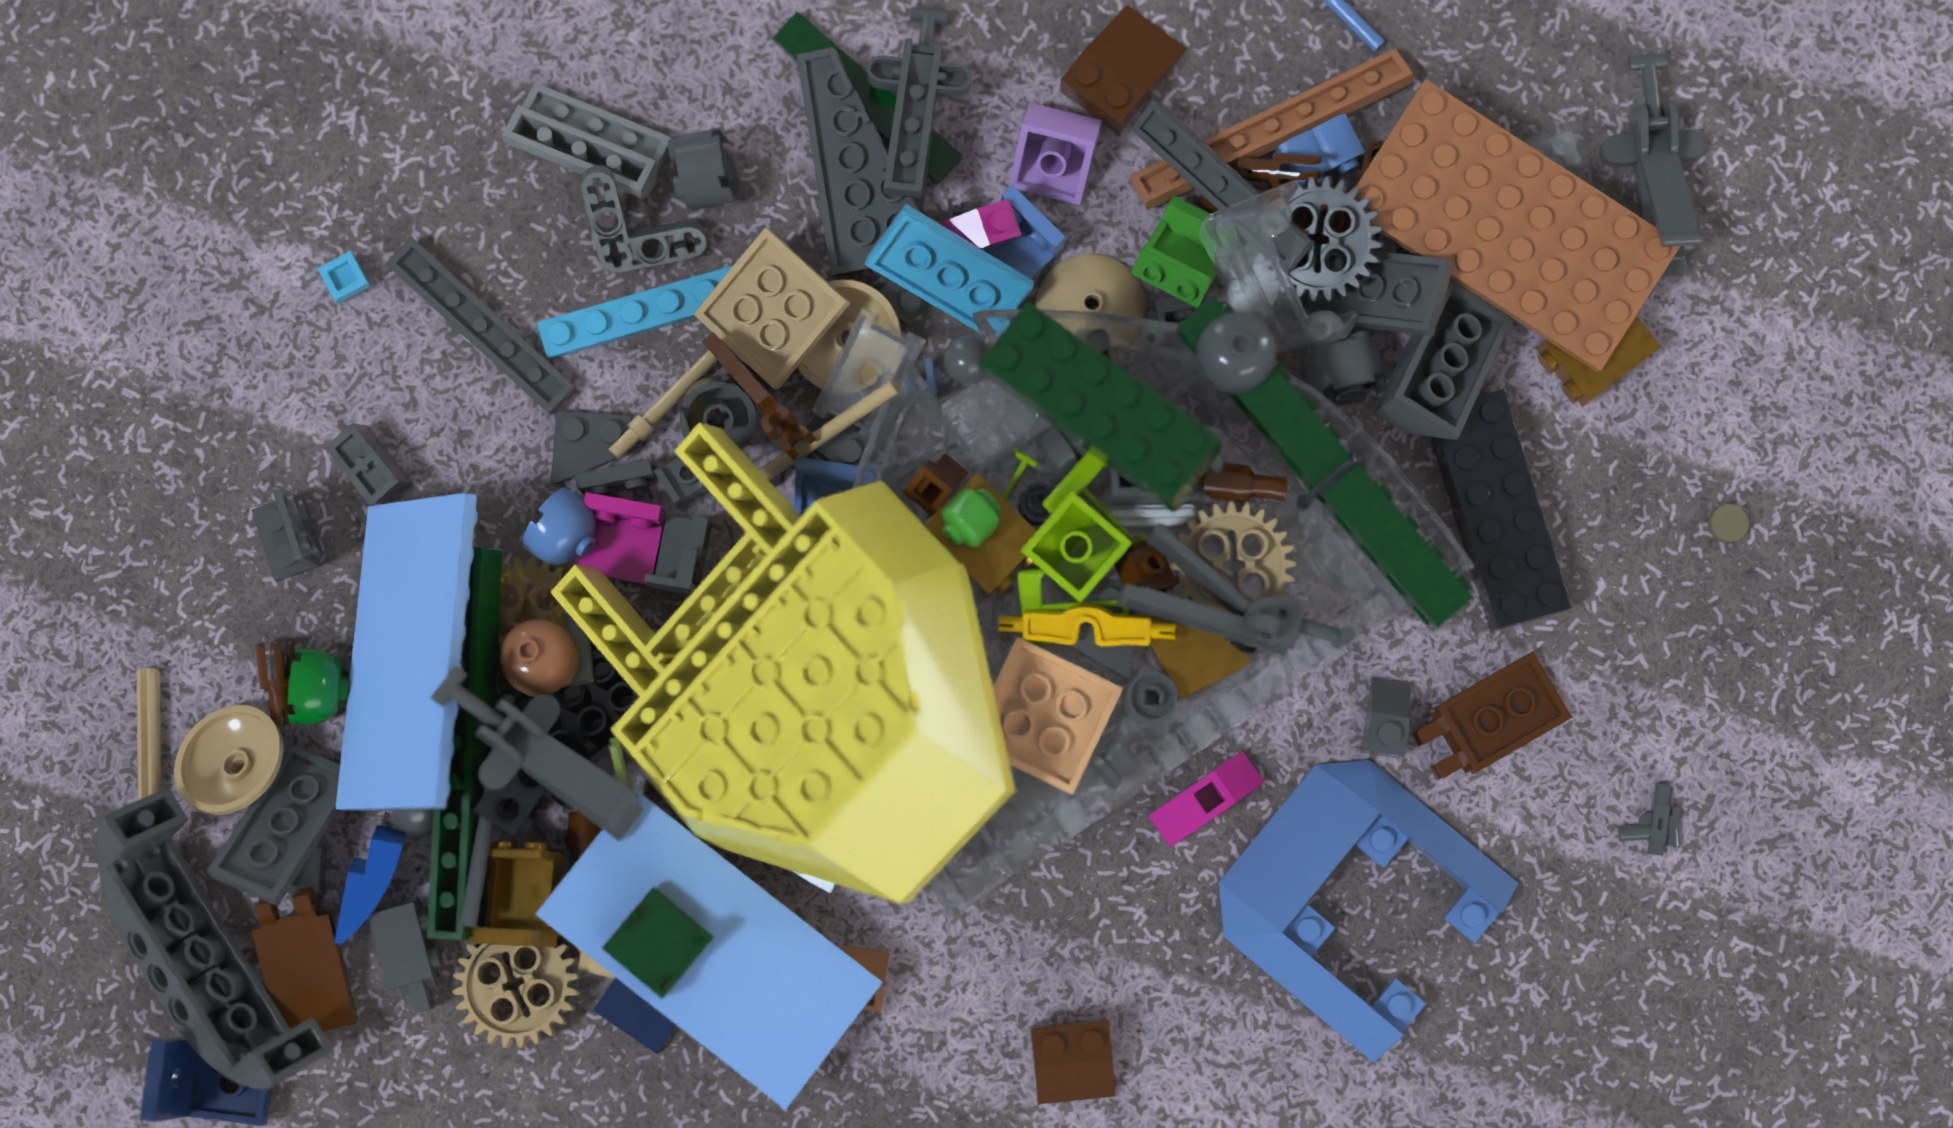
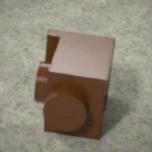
[902,453,969,517]
[1114,540,1181,594]

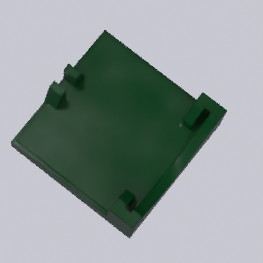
[601,886,714,999]

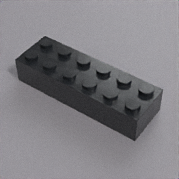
[1430,389,1572,633]

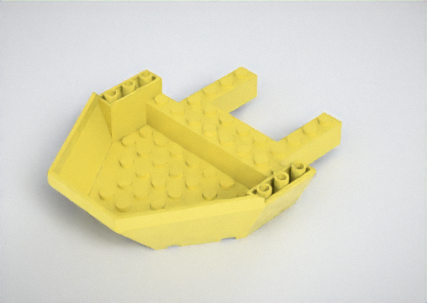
[551,423,1015,904]

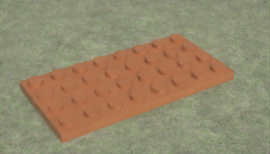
[1355,79,1680,373]

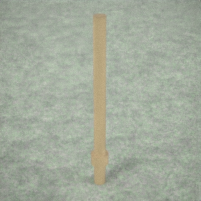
[608,350,718,460]
[757,379,901,480]

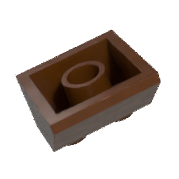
[1030,1018,1115,1105]

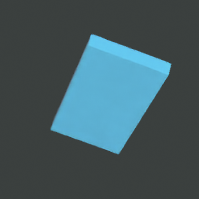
[864,204,1034,340]

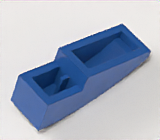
[334,825,407,944]

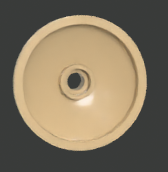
[1035,254,1147,359]
[797,280,901,394]
[174,705,283,815]

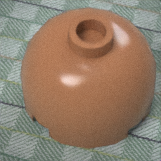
[499,619,579,697]

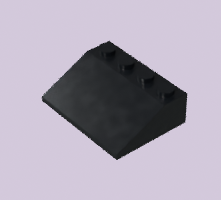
[495,641,639,809]

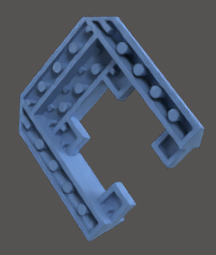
[1218,760,1519,1063]

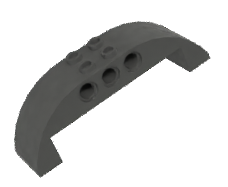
[96,787,334,1089]

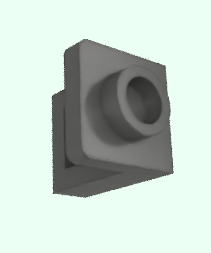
[870,272,928,326]

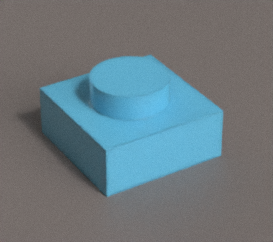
[317,251,371,304]

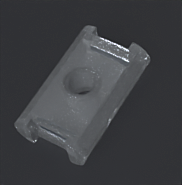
[812,308,926,443]

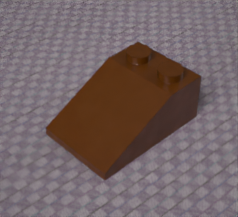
[1060,5,1186,135]

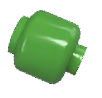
[942,488,1001,547]

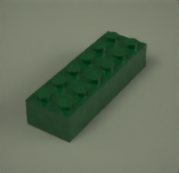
[979,301,1222,513]

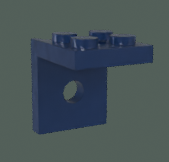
[139,1037,273,1126]

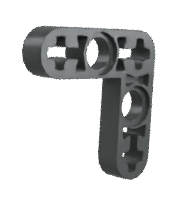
[581,165,706,273]

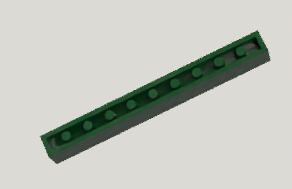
[1175,296,1474,632]
[427,547,503,941]

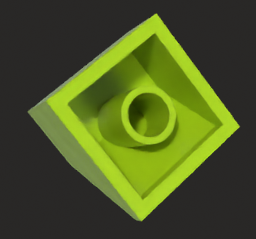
[1020,491,1132,603]

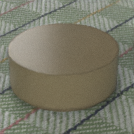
[1708,504,1749,543]

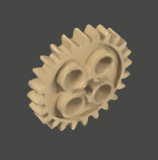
[1169,502,1296,613]
[452,935,581,1048]

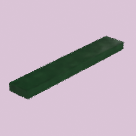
[772,11,963,185]

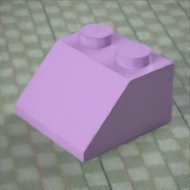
[1008,102,1102,205]

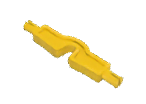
[998,604,1177,647]

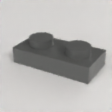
[575,459,657,496]

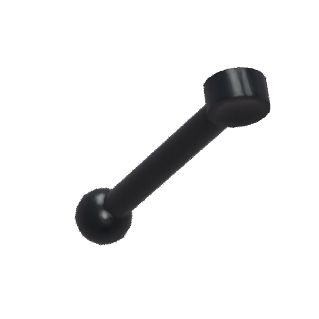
[1296,451,1364,511]

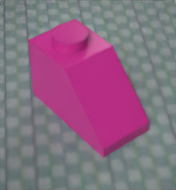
[939,199,1021,251]

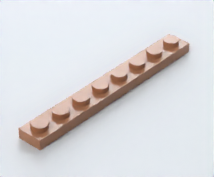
[1129,48,1414,211]

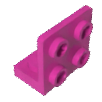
[578,492,666,585]

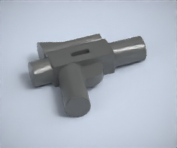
[1618,783,1681,856]

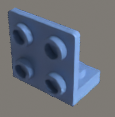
[985,185,1066,279]

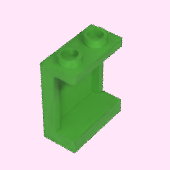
[1130,195,1240,308]

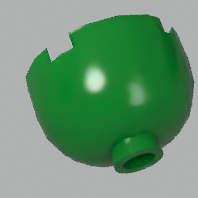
[288,647,350,725]

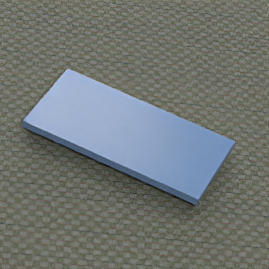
[335,493,477,811]
[535,789,883,1110]

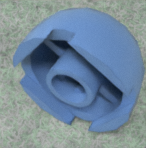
[522,487,596,565]

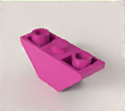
[1148,751,1264,848]

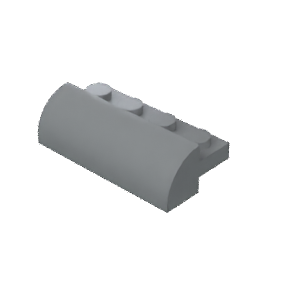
[502,83,672,199]

